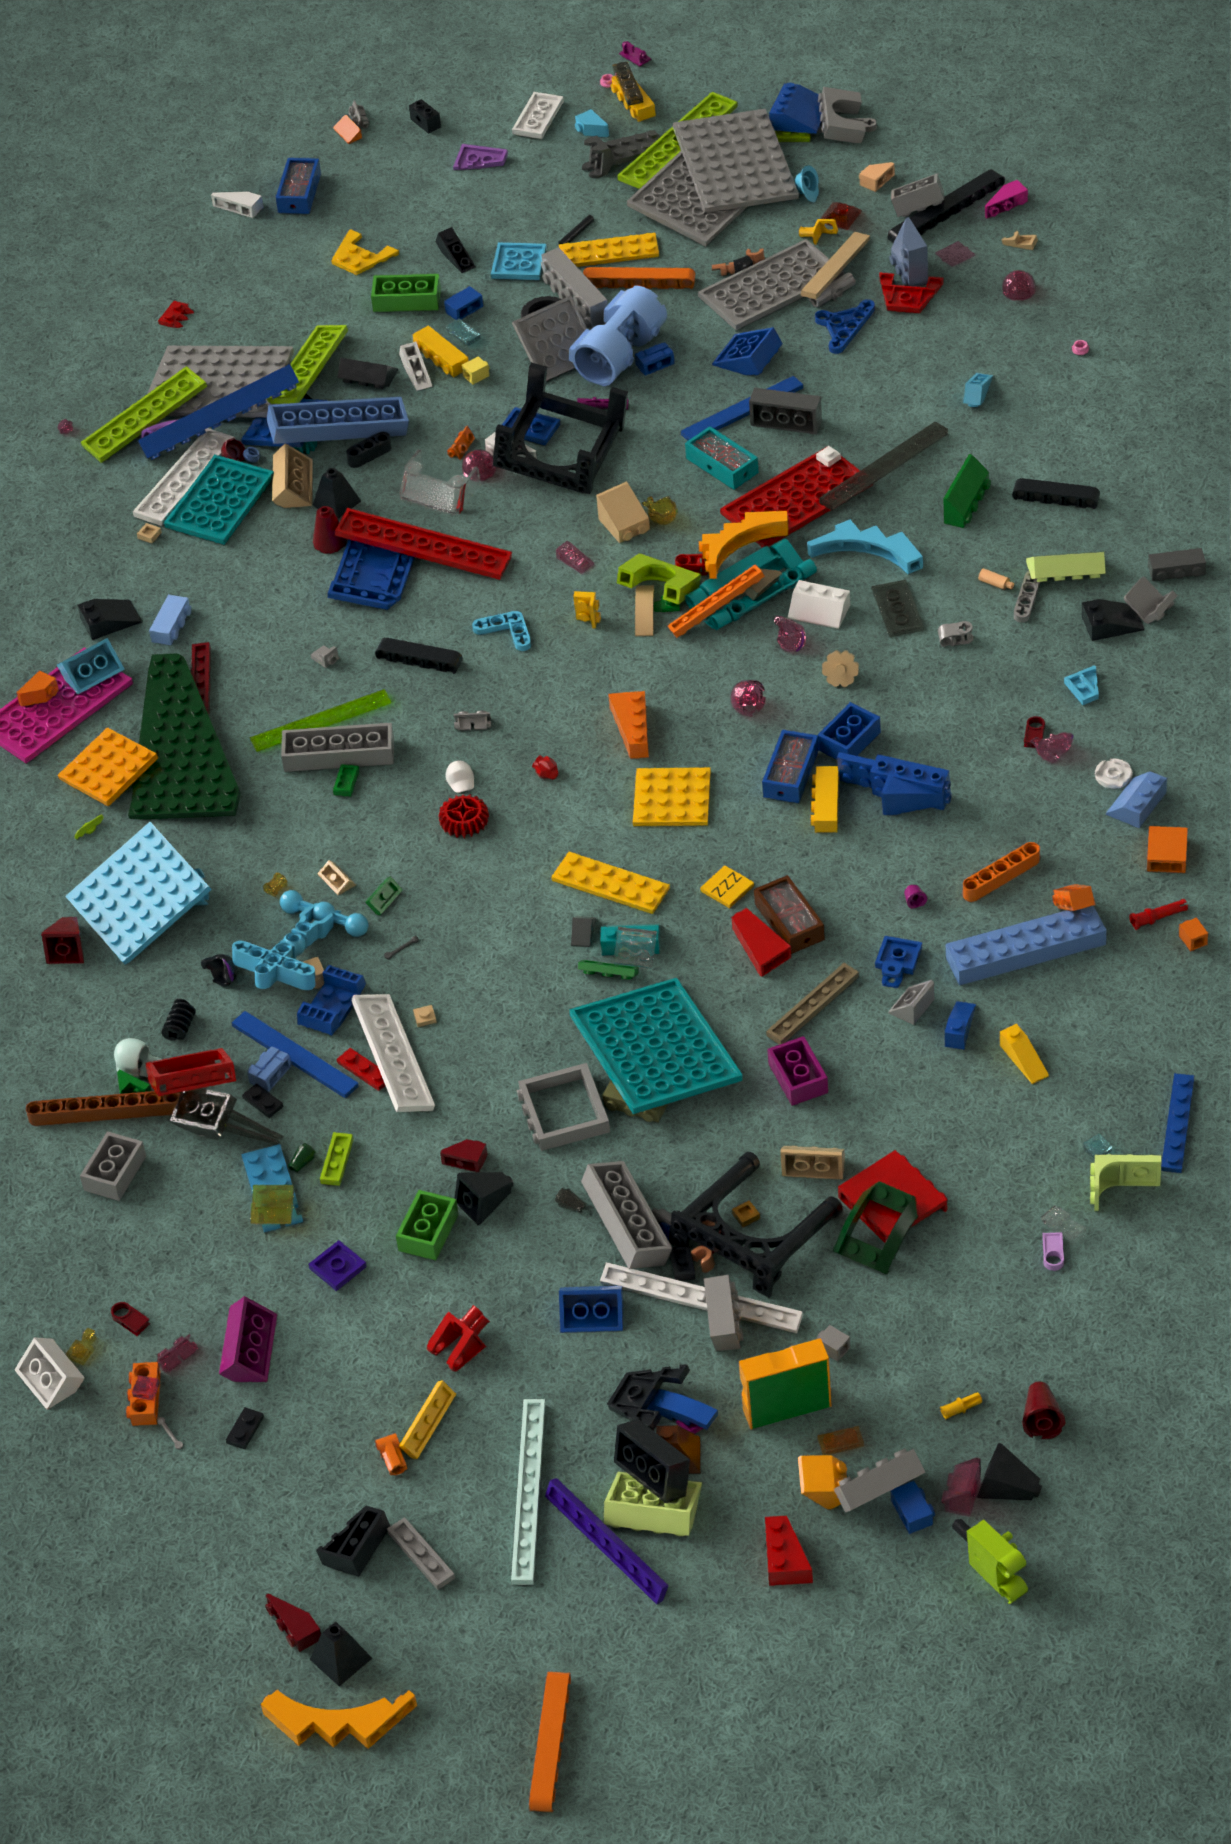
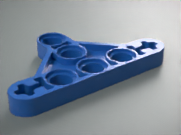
[815,299,875,354]

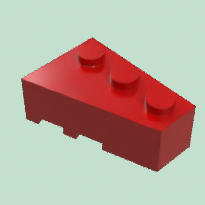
[765,1515,813,1586]

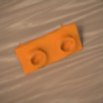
[447,426,475,460]

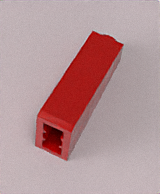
[731,908,791,977]

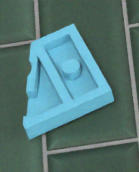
[1064,665,1099,705]

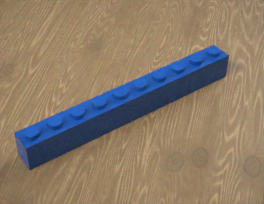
[138,364,299,460]

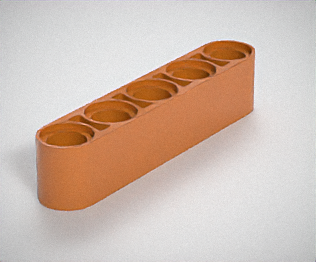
[963,842,1040,902]

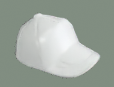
[445,760,474,793]

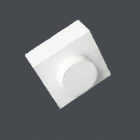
[816,446,841,467]

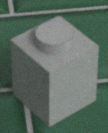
[817,1325,850,1362]

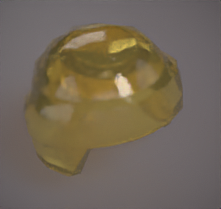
[642,496,678,525]

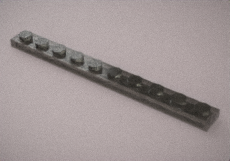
[819,422,948,511]

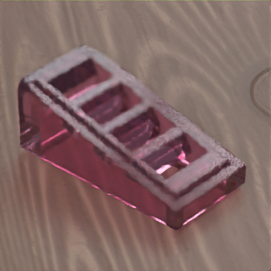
[556,541,594,574]

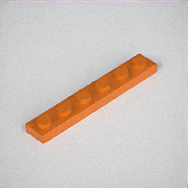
[668,565,765,638]

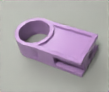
[1042,1232,1064,1271]

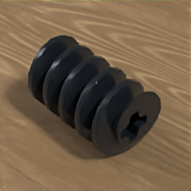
[161,998,196,1041]

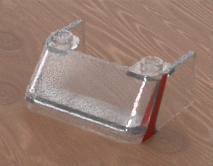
[398,449,481,517]

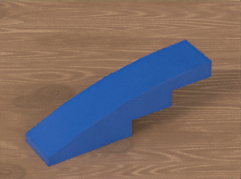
[648,1389,718,1430]

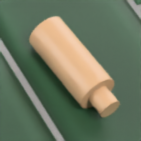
[978,568,1014,590]

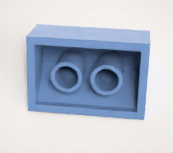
[1106,771,1167,828]

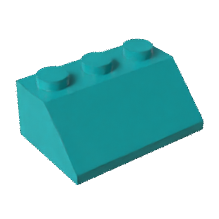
[600,924,660,956]

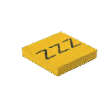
[700,865,754,908]

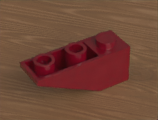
[265,1593,321,1652]

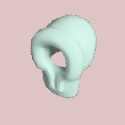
[114,1038,162,1079]

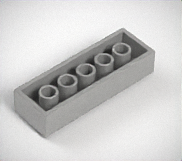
[541,247,608,330]
[281,723,394,772]
[581,1161,672,1269]

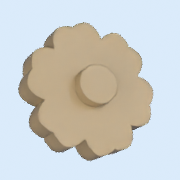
[822,650,859,687]

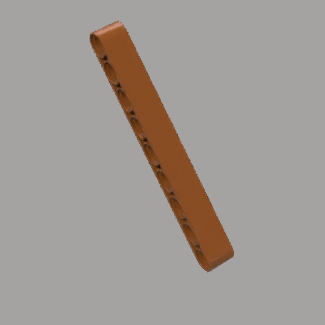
[25,1089,203,1126]

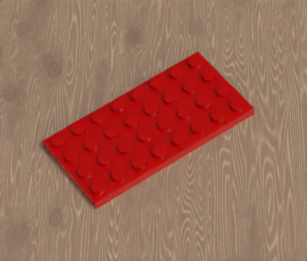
[720,446,873,548]

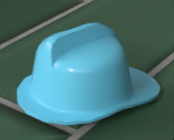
[795,165,819,203]

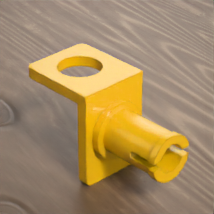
[799,219,838,245]

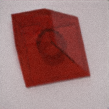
[820,202,862,230]

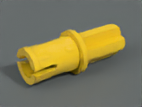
[940,1392,983,1420]

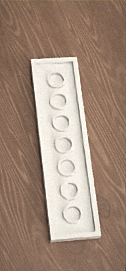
[133,428,235,526]
[351,994,435,1112]

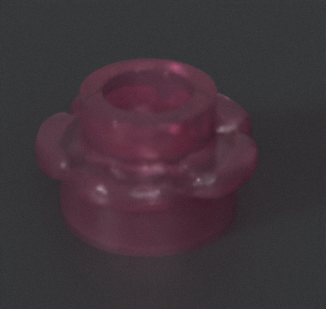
[57,419,73,434]

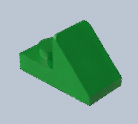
[117,1069,152,1094]

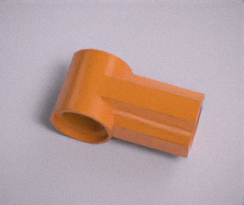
[375,1433,407,1476]

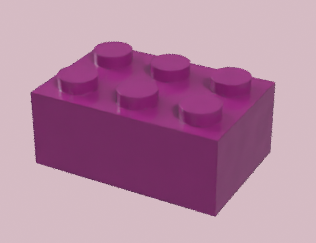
[767,1036,828,1106]

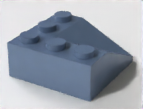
[889,217,928,287]

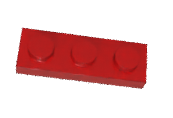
[336,1048,386,1091]

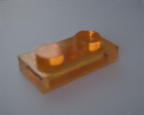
[817,1426,864,1455]

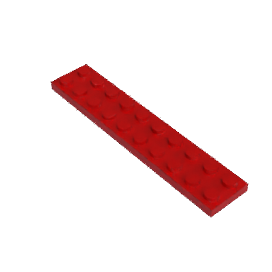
[335,508,512,580]

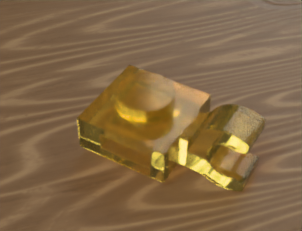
[65,1328,97,1365]

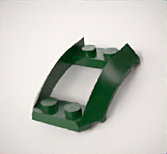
[833,1181,918,1275]

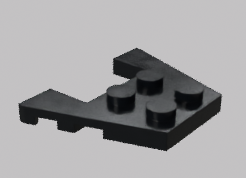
[607,1364,690,1431]

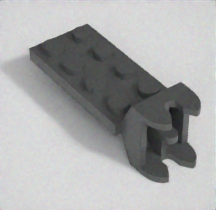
[582,130,661,178]

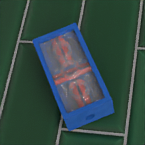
[276,158,321,214]
[762,730,819,803]

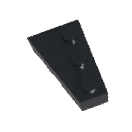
[316,1506,390,1577]

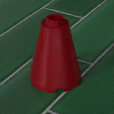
[313,506,347,554]
[1022,1382,1066,1439]

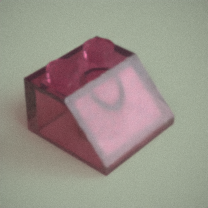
[942,1457,981,1517]

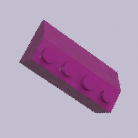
[219,1296,277,1382]

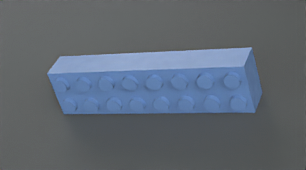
[267,397,409,444]
[946,906,1106,986]

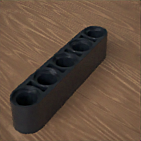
[1012,478,1100,509]
[375,638,463,674]

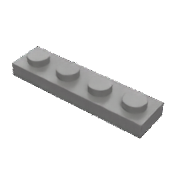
[387,1517,455,1590]

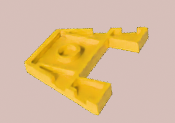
[331,229,399,275]

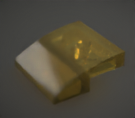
[250,1185,294,1224]

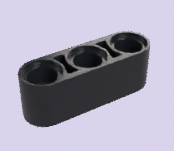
[346,432,392,468]

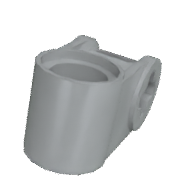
[938,621,974,647]

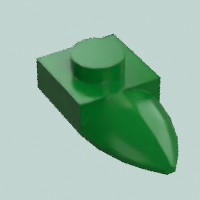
[653,596,680,612]

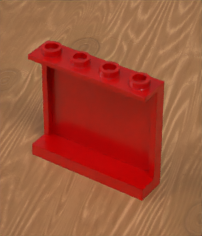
[838,1150,948,1243]

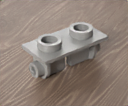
[349,100,369,128]
[454,711,492,731]

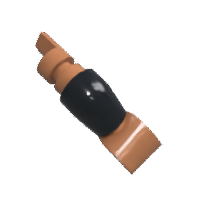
[712,248,765,276]

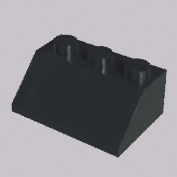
[337,358,398,389]

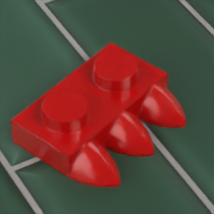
[158,301,194,328]

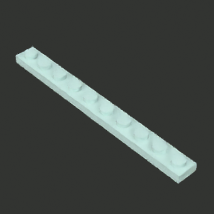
[511,1399,545,1585]

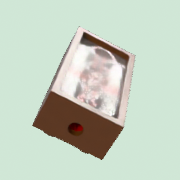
[754,875,825,954]

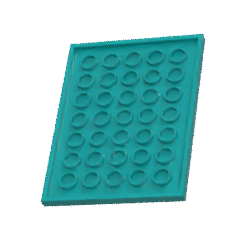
[569,977,743,1114]

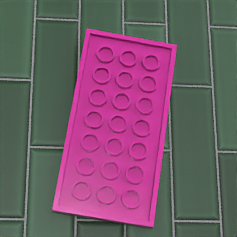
[0,647,133,764]

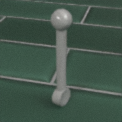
[157,1417,183,1449]

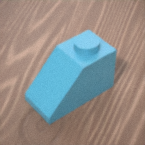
[575,109,609,137]

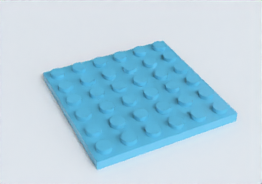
[65,822,212,964]

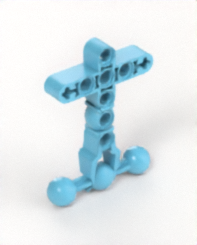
[232,890,369,990]

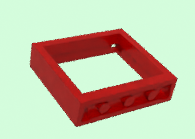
[145,1048,236,1096]

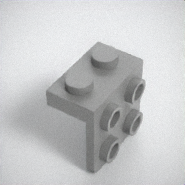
[1124,577,1178,624]

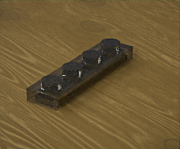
[612,62,643,106]

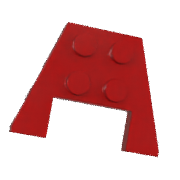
[879,272,944,313]

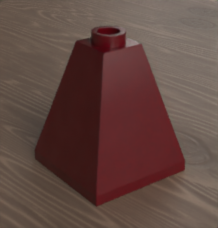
[41,917,84,964]

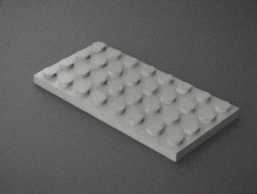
[698,239,845,330]

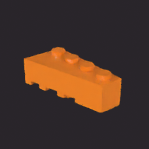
[608,691,649,759]

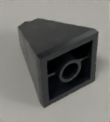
[313,468,361,519]
[454,1172,513,1226]
[977,1443,1042,1501]
[310,1622,372,1686]

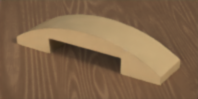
[635,585,654,636]

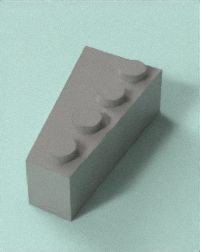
[834,1448,925,1513]

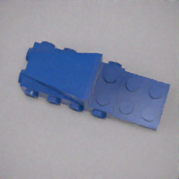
[837,752,952,815]

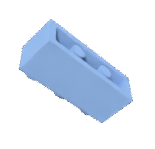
[149,594,191,645]

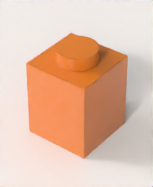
[1179,918,1208,951]

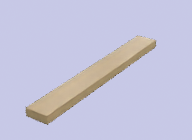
[801,232,870,299]

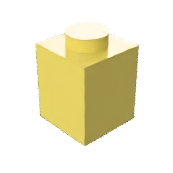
[462,356,490,384]

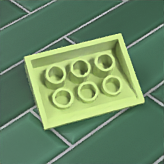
[604,1472,702,1536]

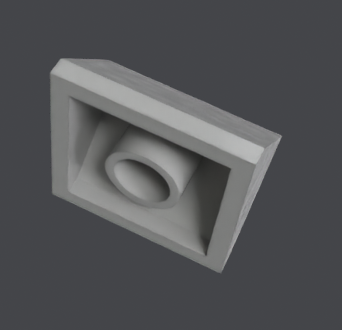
[888,980,934,1025]

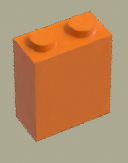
[1147,826,1188,873]

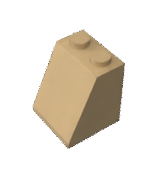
[596,481,650,543]

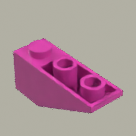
[985,180,1028,219]

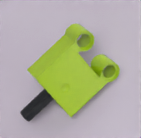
[952,1519,1028,1604]

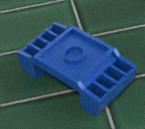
[297,965,366,1036]

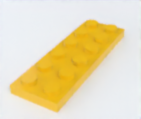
[559,233,659,267]
[551,852,670,914]

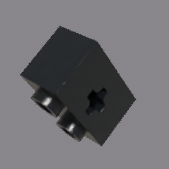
[409,99,441,134]

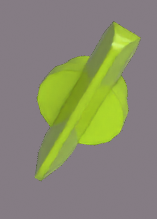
[75,814,104,839]

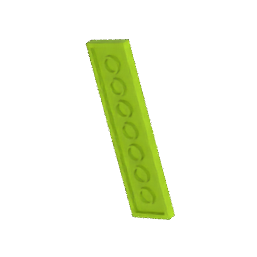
[267,325,348,404]
[81,366,207,463]

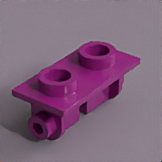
[619,41,651,67]

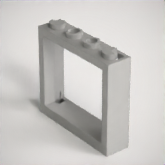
[516,1063,610,1151]

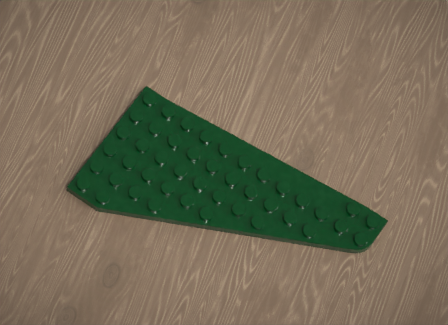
[128,653,241,820]

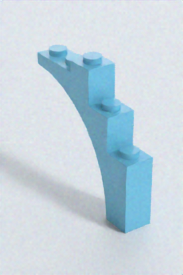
[807,519,923,574]

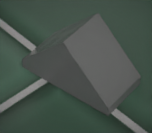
[571,916,596,947]

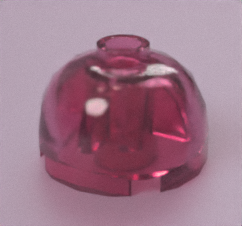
[1002,270,1036,301]
[462,449,496,482]
[731,680,766,717]

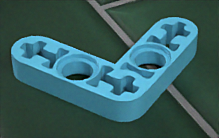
[472,611,531,651]

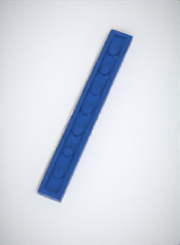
[681,376,803,441]
[232,1011,359,1099]

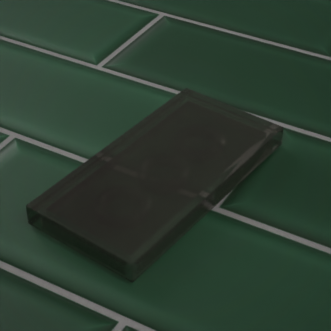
[871,580,924,637]

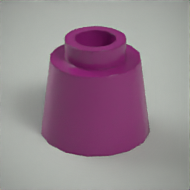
[904,885,927,909]

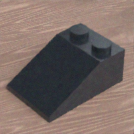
[77,599,142,640]
[1081,599,1144,641]

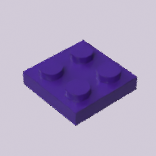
[308,1240,367,1291]

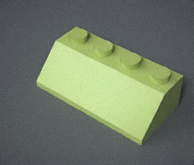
[1026,552,1106,582]

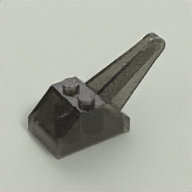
[170,1088,283,1145]

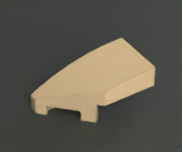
[1002,231,1038,250]

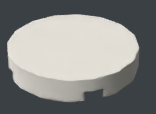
[1095,758,1133,789]

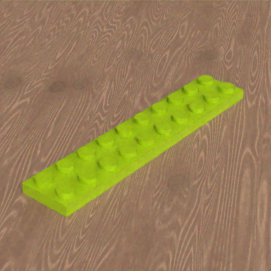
[617,92,738,189]

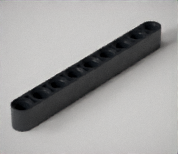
[887,169,1005,243]

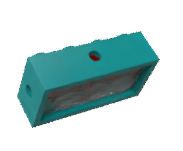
[685,426,759,490]

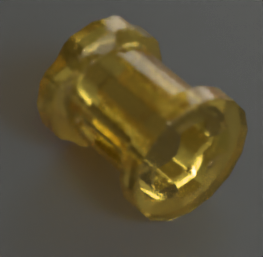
[263,872,288,897]

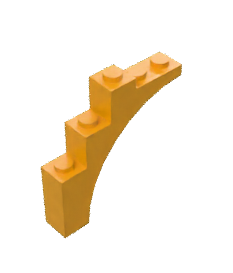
[699,511,788,579]

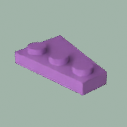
[453,144,508,170]

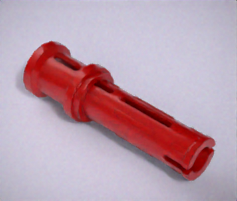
[1129,899,1188,930]

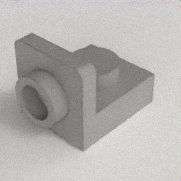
[311,645,339,668]

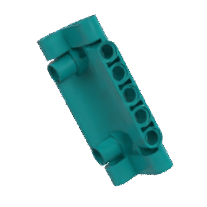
[685,539,817,630]

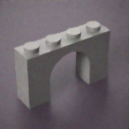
[818,87,866,143]

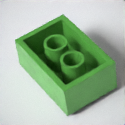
[396,1190,459,1261]

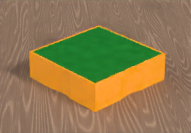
[739,1338,832,1430]

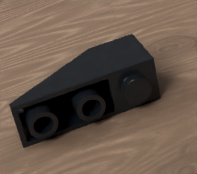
[435,227,476,273]

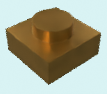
[732,1200,760,1227]

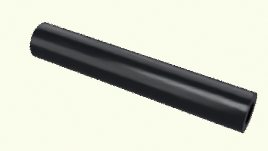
[558,215,594,245]

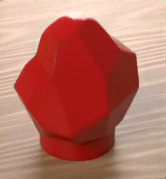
[532,755,559,780]

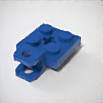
[875,936,922,988]

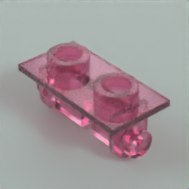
[156,1334,198,1373]

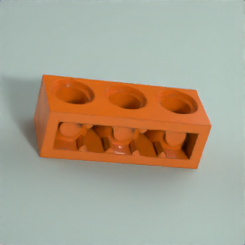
[1052,884,1095,911]
[126,1362,161,1426]

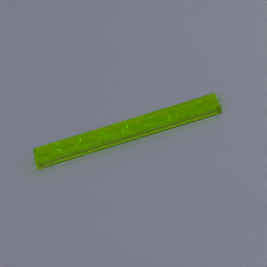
[249,689,391,752]

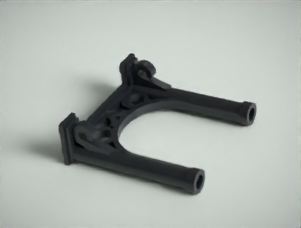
[669,1152,843,1298]

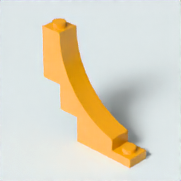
[261,1690,417,1749]

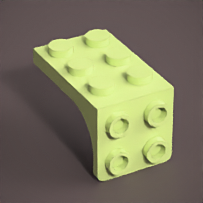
[1090,1154,1161,1211]

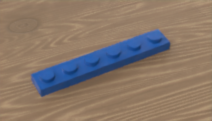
[1161,1073,1194,1173]

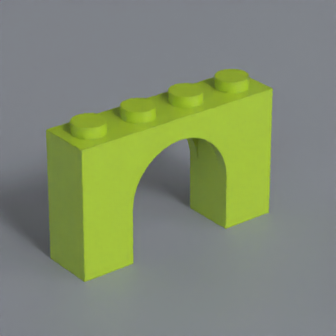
[617,553,701,605]

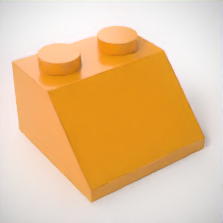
[798,1455,847,1510]

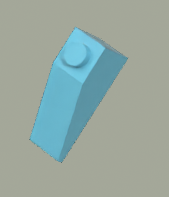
[963,373,993,407]

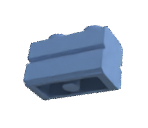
[248,1046,292,1092]

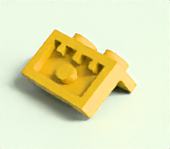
[573,591,601,628]

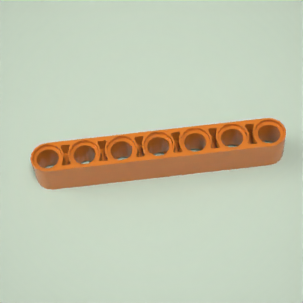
[583,267,696,289]
[529,1672,571,1812]

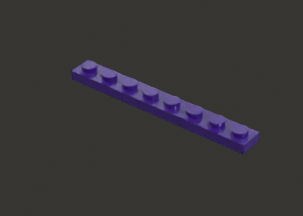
[545,1478,669,1604]

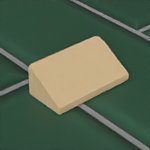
[318,860,356,895]

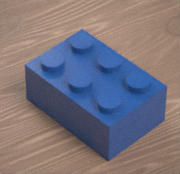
[818,702,881,760]

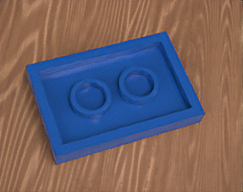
[502,407,561,445]

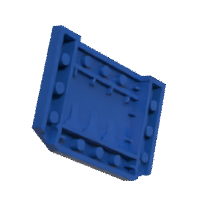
[328,539,415,610]

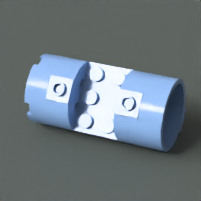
[569,286,667,386]

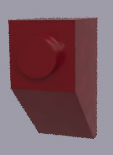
[440,1139,488,1172]

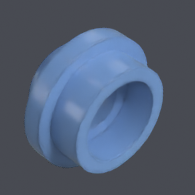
[243,447,260,463]

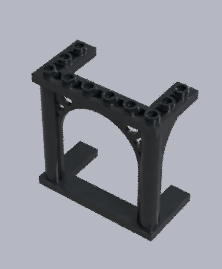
[493,362,628,494]

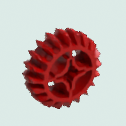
[438,794,489,839]

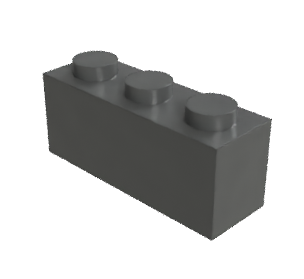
[1148,548,1206,581]

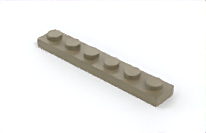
[766,963,859,1045]

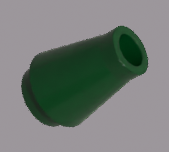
[288,1143,316,1173]

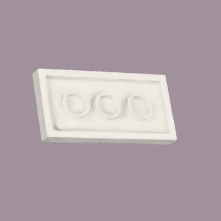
[512,92,564,139]

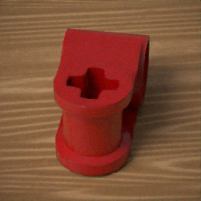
[675,553,709,576]

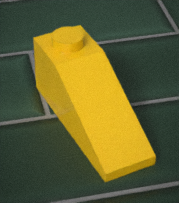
[1000,1023,1049,1084]

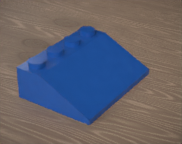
[769,83,822,134]

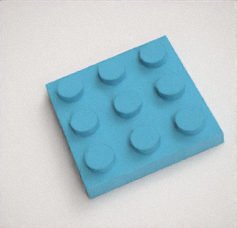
[491,242,547,280]

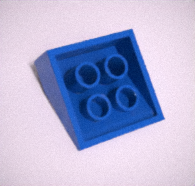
[712,327,783,376]

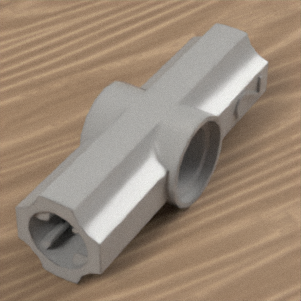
[809,272,856,307]

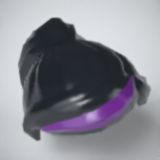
[201,954,238,987]

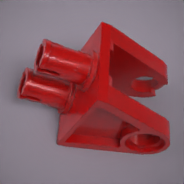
[427,1305,490,1372]

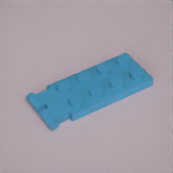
[241,1144,303,1232]

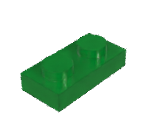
[365,876,403,915]

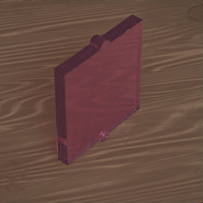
[935,241,975,267]

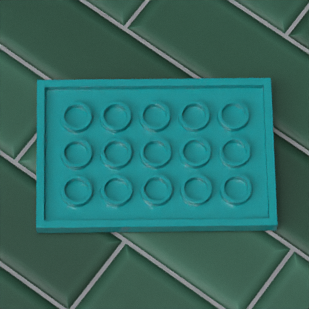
[164,454,274,545]

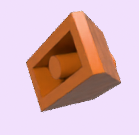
[16,671,59,707]

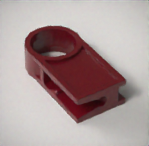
[1024,716,1045,748]
[111,1302,150,1336]

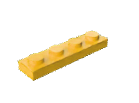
[399,1380,456,1459]

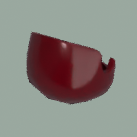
[221,438,245,462]

